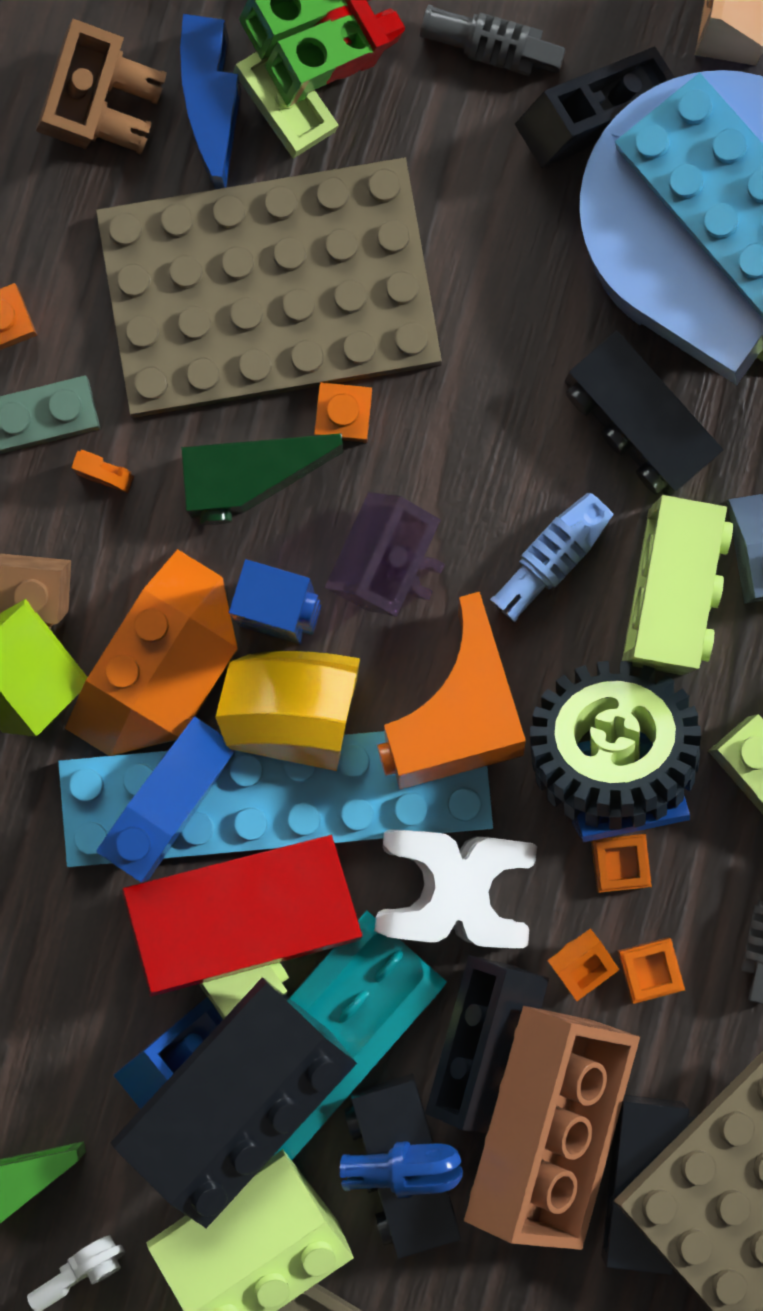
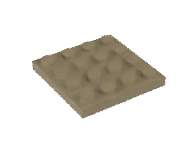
[614,1051,763,1311]

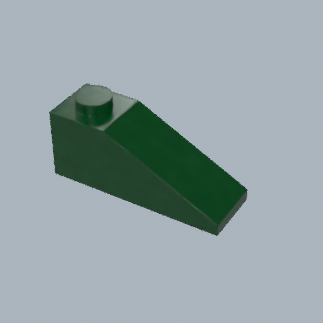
[181,433,343,525]

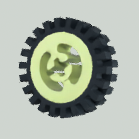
[530,661,701,829]

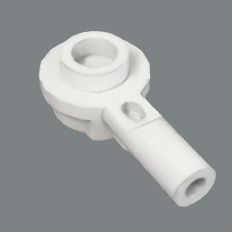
[27,1235,125,1311]

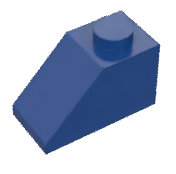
[113,997,223,1109]

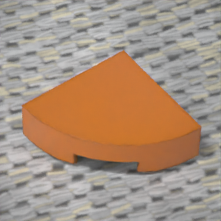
[71,449,134,493]

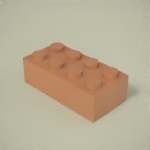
[464,1006,640,1250]

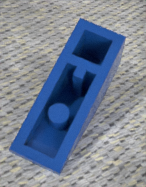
[96,716,236,883]

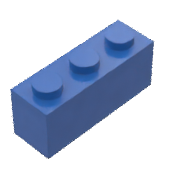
[229,559,322,644]

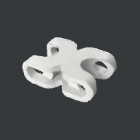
[375,829,537,948]

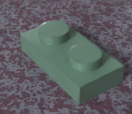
[0,375,101,454]

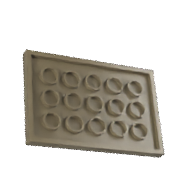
[96,157,442,418]

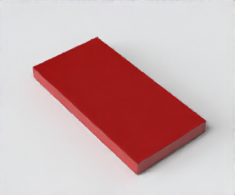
[122,835,363,997]

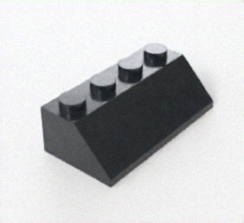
[110,977,357,1229]

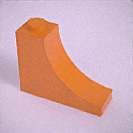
[377,592,526,790]

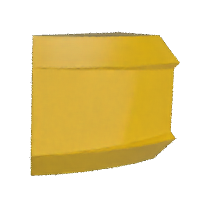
[215,651,360,771]

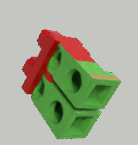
[239,0,405,107]

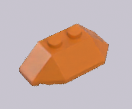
[65,549,238,756]

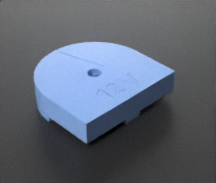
[580,70,763,385]

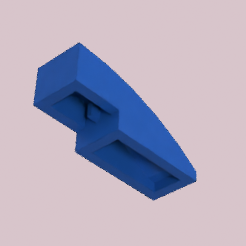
[180,14,241,189]

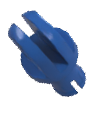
[340,1141,463,1199]

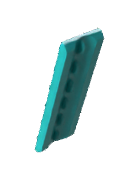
[273,910,447,1160]

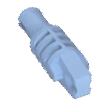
[490,493,613,622]

